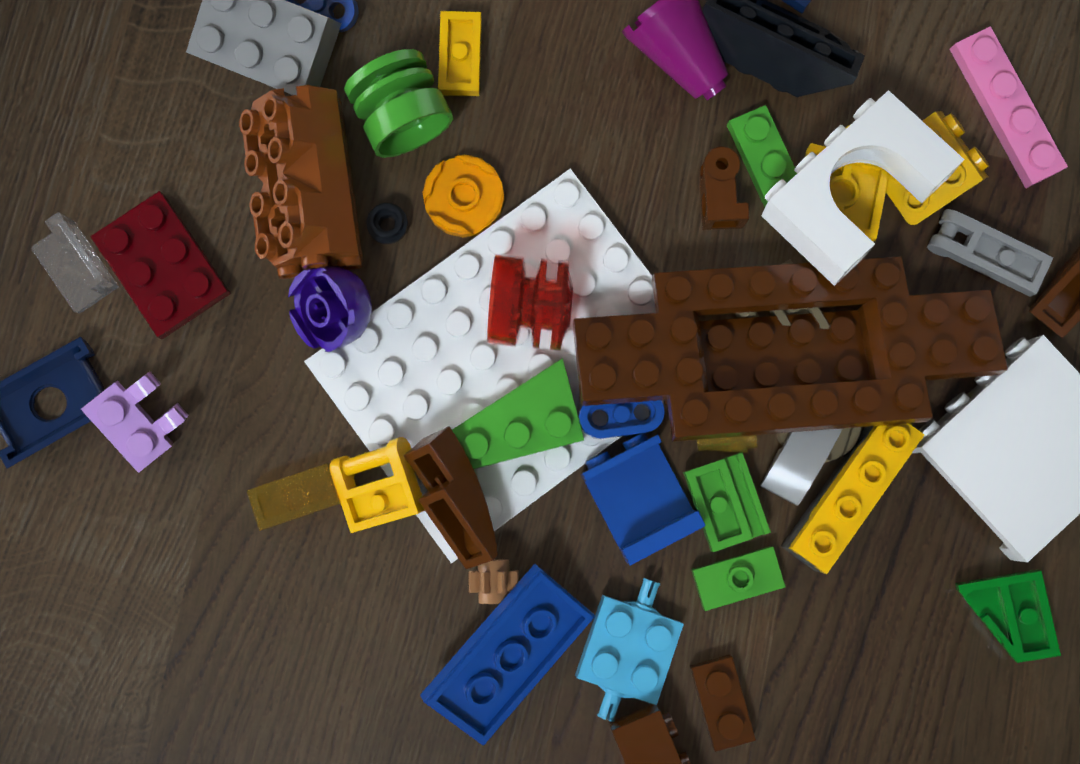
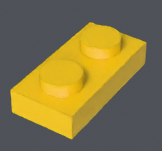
[438,11,482,96]

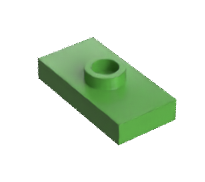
[691,546,786,611]

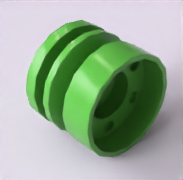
[344,49,453,158]

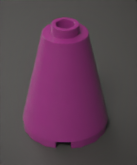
[621,0,729,101]

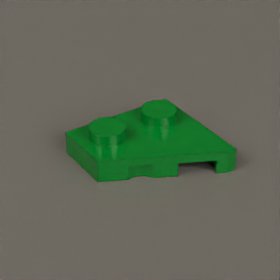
[955,569,1061,663]

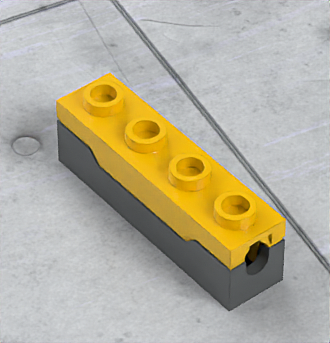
[781,423,924,574]

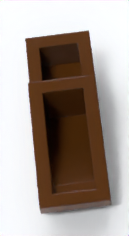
[1029,246,1080,338]
[404,426,498,569]

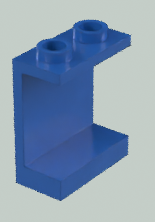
[581,433,706,566]

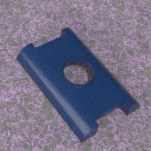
[0,337,105,469]

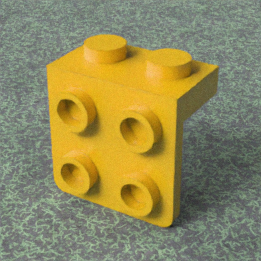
[886,111,989,225]

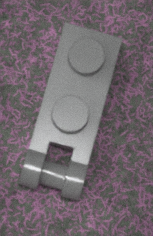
[927,209,1054,297]

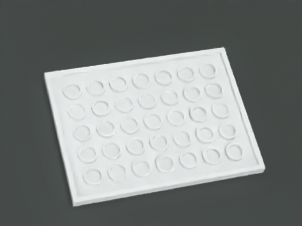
[304,168,664,563]

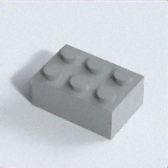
[186,0,341,95]

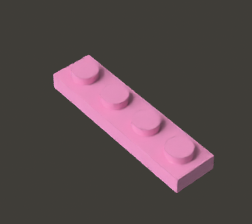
[950,26,1068,189]

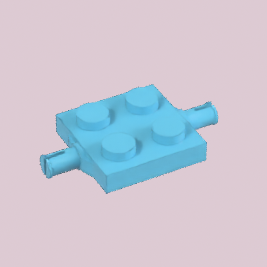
[575,578,684,722]

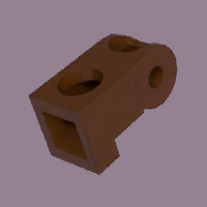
[699,146,749,230]

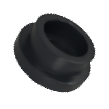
[366,203,408,244]

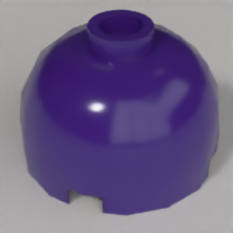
[288,266,372,352]

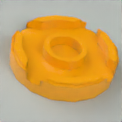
[423,155,505,238]

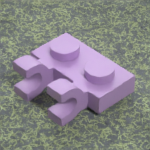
[81,371,189,473]

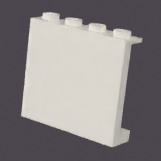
[912,335,1080,562]

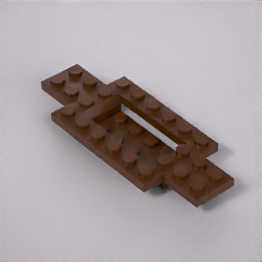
[573,256,1008,442]

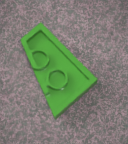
[452,358,584,469]

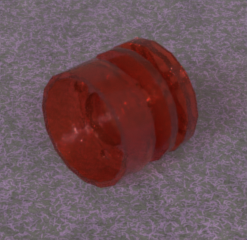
[487,254,573,351]

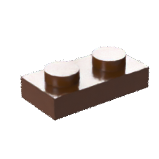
[690,654,756,752]

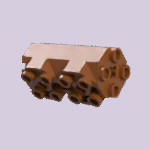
[239,85,363,279]

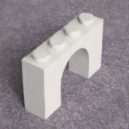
[761,90,965,286]

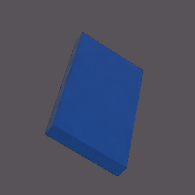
[420,564,595,746]

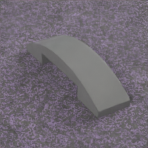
[760,428,843,506]

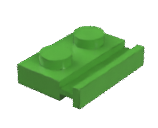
[683,452,771,552]

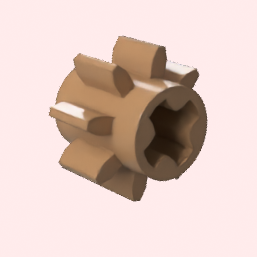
[468,559,519,604]

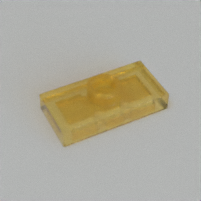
[247,463,341,531]

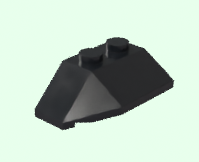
[702,0,865,97]

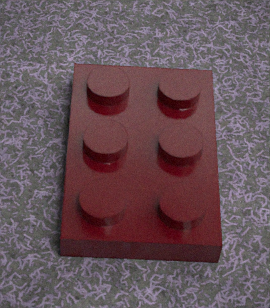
[90,191,231,340]

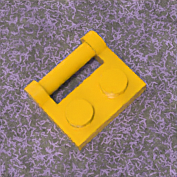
[330,437,425,533]

